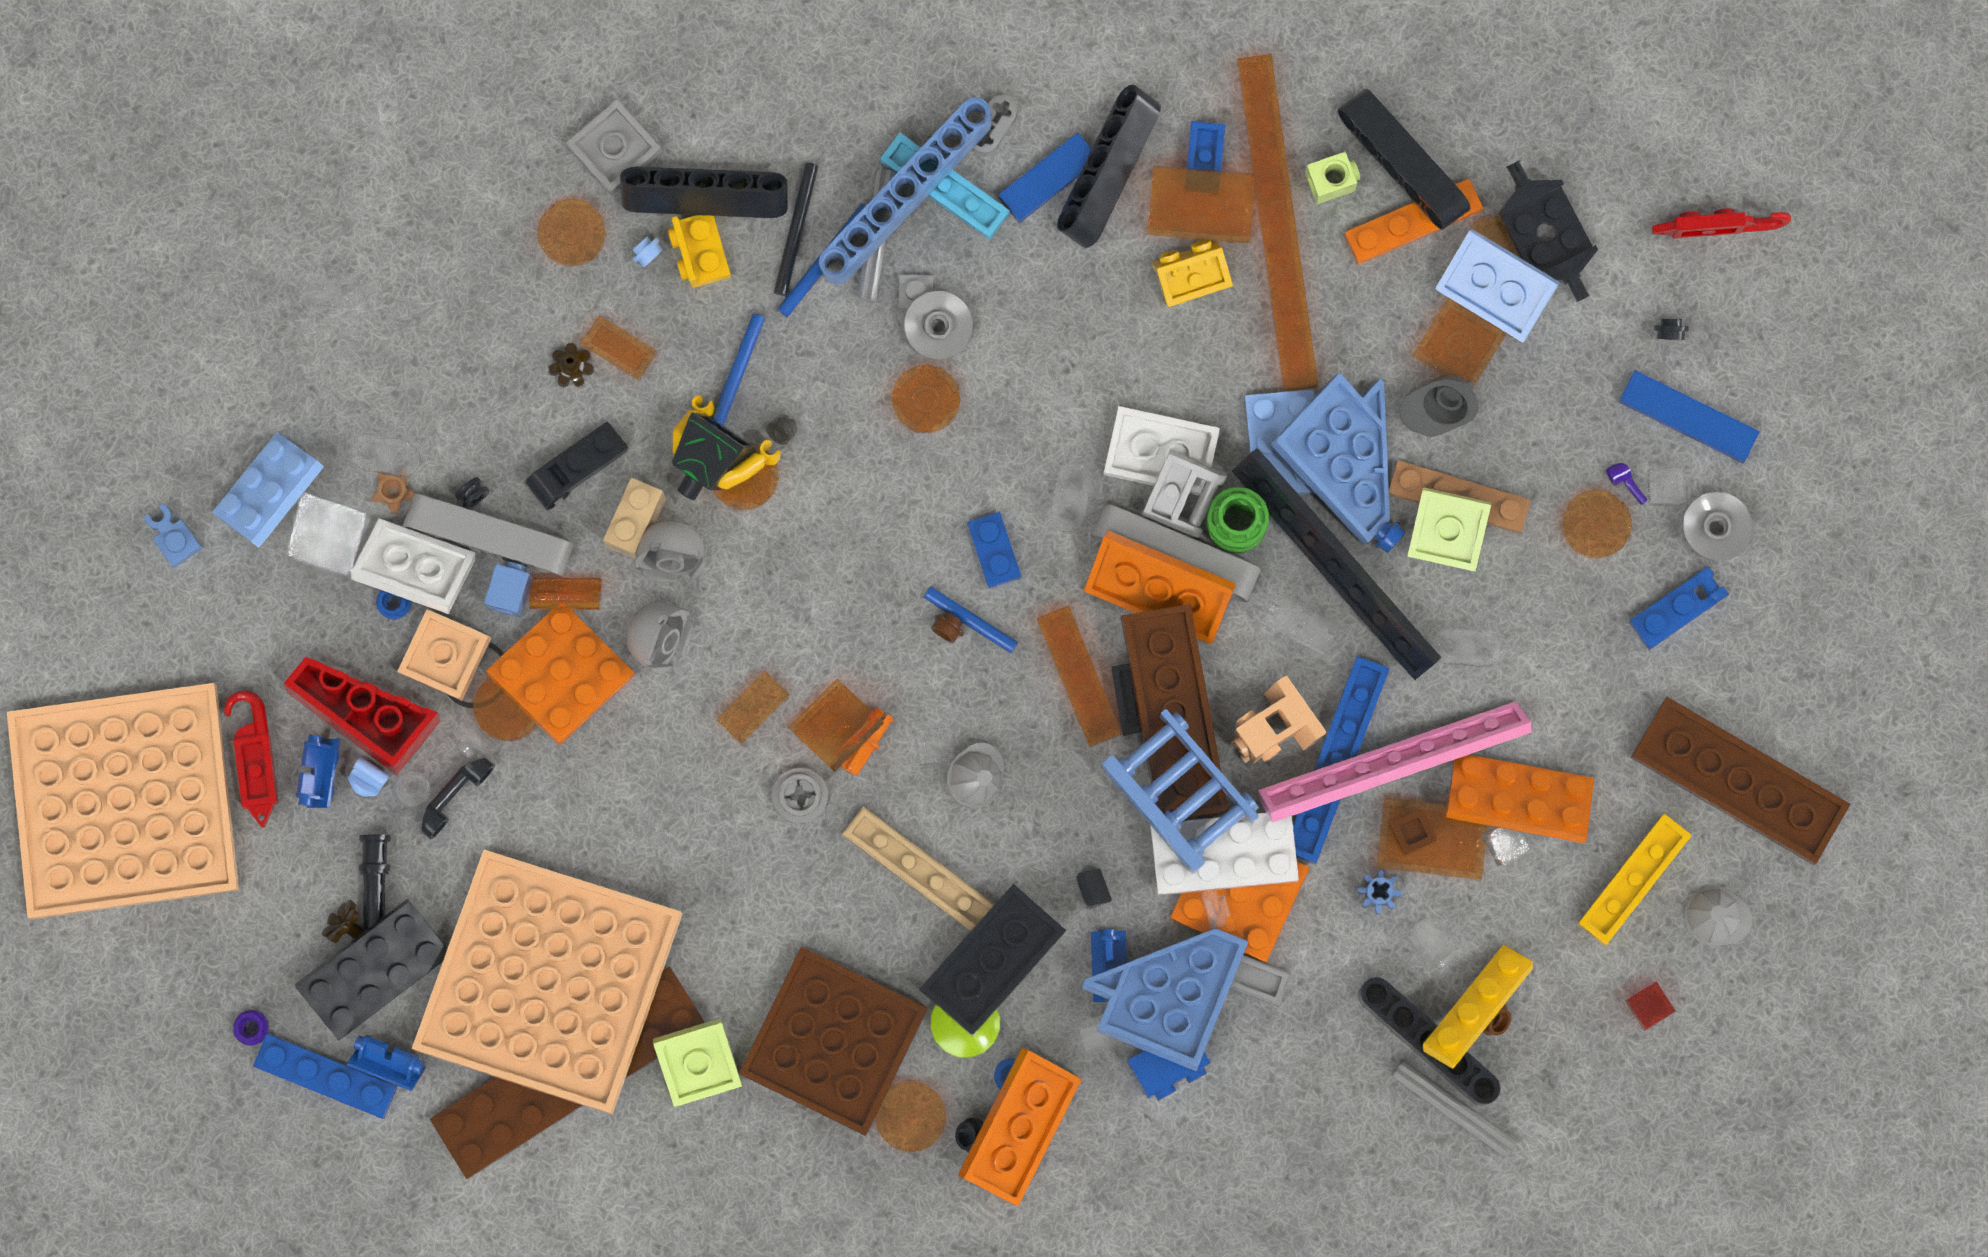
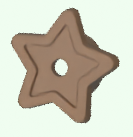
[371,471,415,514]

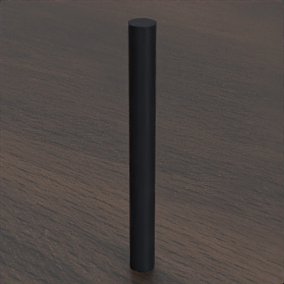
[774,163,819,297]

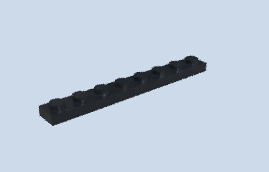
[1232,448,1442,680]

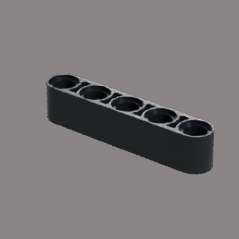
[1057,84,1161,248]
[1337,89,1471,230]
[620,166,788,218]
[1358,977,1501,1106]

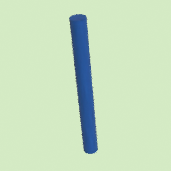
[777,204,865,318]
[712,313,765,426]

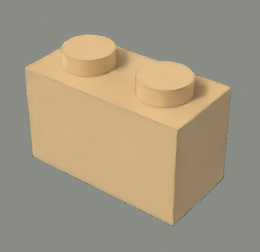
[603,478,666,559]

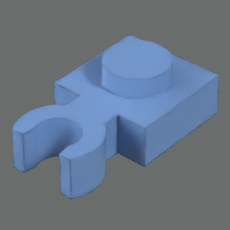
[144,504,202,568]

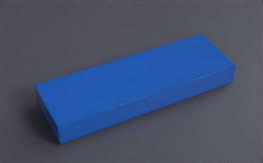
[998,133,1092,223]

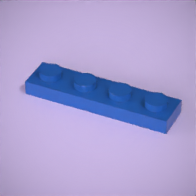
[253,1034,398,1119]

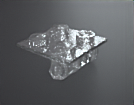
[286,491,371,577]

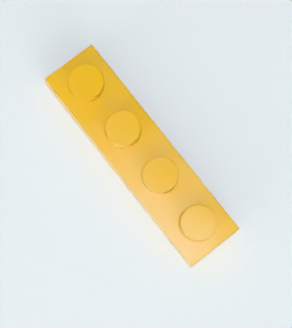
[1577,814,1692,946]
[1423,944,1533,1069]

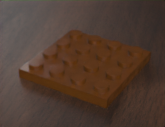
[739,946,928,1136]

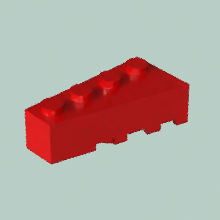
[284,657,440,776]

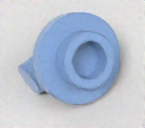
[348,756,390,797]

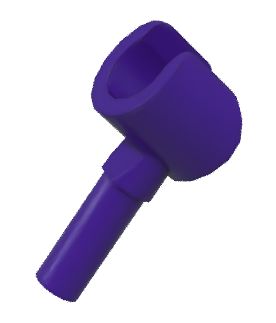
[1606,463,1648,505]

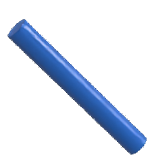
[924,587,1019,654]

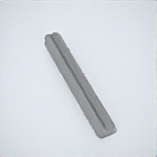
[858,169,895,302]
[1393,1062,1516,1157]

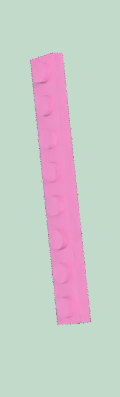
[1258,701,1532,823]

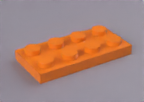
[1083,530,1236,645]
[1446,754,1594,844]
[958,1048,1082,1207]

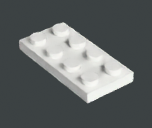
[1151,813,1299,895]

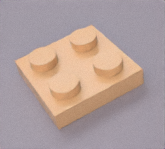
[397,609,491,701]

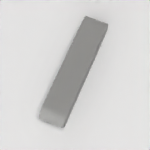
[402,494,573,578]
[1091,504,1261,602]

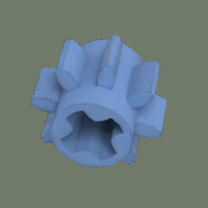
[1357,870,1402,915]

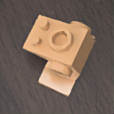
[1230,675,1327,764]

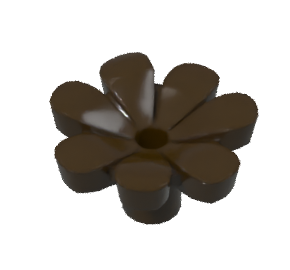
[548,343,594,387]
[322,899,363,943]

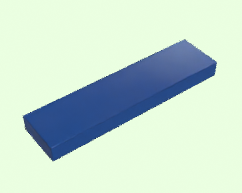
[1619,370,1760,464]

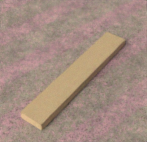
[842,807,995,931]

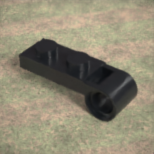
[525,421,629,510]

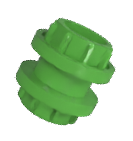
[1206,487,1269,554]

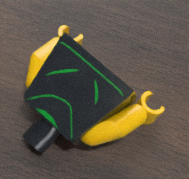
[672,395,781,500]

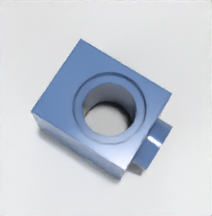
[484,562,533,618]

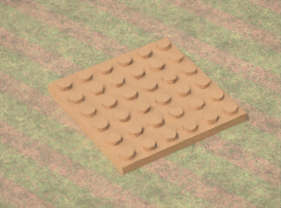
[7,683,239,920]
[412,850,683,1115]

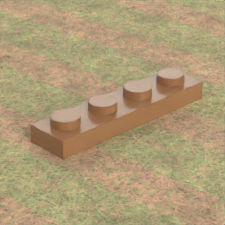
[1389,460,1531,534]

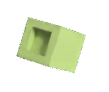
[1305,152,1360,205]

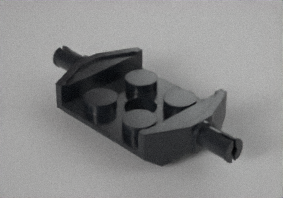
[1498,160,1598,302]

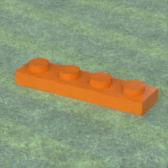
[1344,179,1484,265]

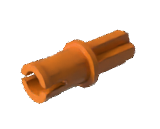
[841,708,894,776]

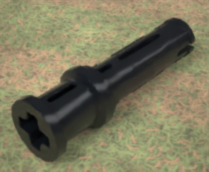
[359,834,391,932]

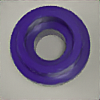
[233,1010,269,1046]

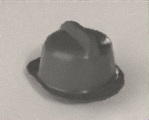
[1400,374,1478,437]

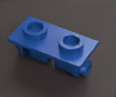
[296,735,340,808]
[1091,929,1127,1002]
[347,1035,426,1091]

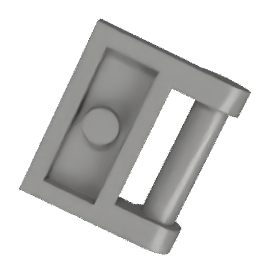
[1142,450,1227,538]

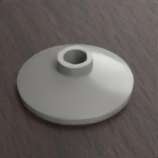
[904,291,973,360]
[1683,492,1753,561]

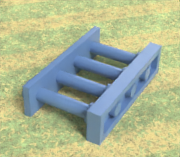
[1101,709,1259,874]

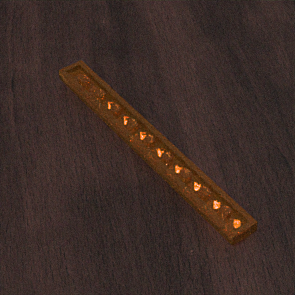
[1237,54,1318,391]

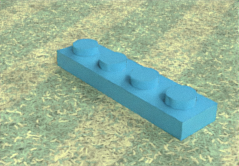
[880,133,1010,241]

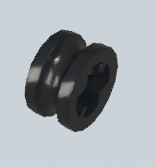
[455,477,490,510]

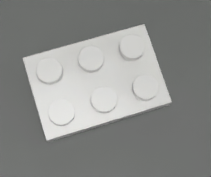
[1104,406,1220,496]
[351,518,475,614]

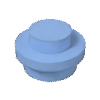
[632,236,664,267]

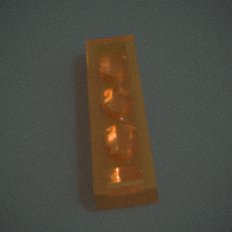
[1037,606,1122,748]

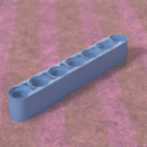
[819,98,992,285]

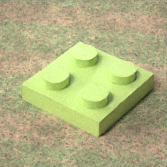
[1407,487,1491,572]
[653,1018,742,1107]

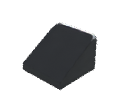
[1076,869,1112,910]

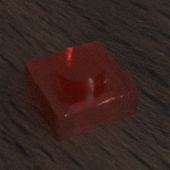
[1625,981,1676,1031]

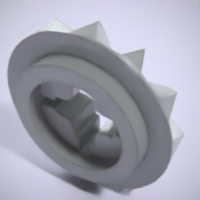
[772,768,828,824]

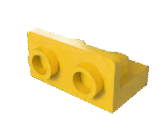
[668,215,731,288]
[1152,239,1233,307]

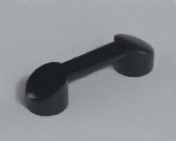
[421,758,495,840]

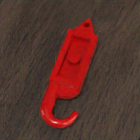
[1652,208,1791,239]
[224,690,279,828]

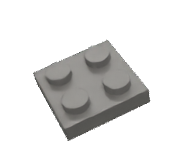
[566,99,663,196]

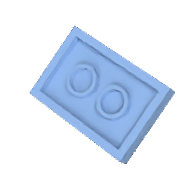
[1435,229,1560,342]
[1245,389,1315,495]
[212,432,324,548]

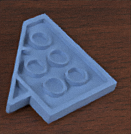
[1270,373,1390,544]
[1082,928,1248,1071]

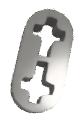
[972,95,1017,156]

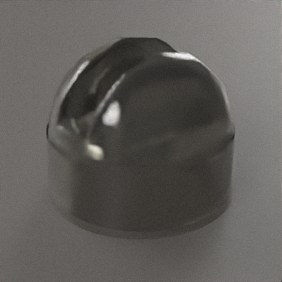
[766,414,797,445]

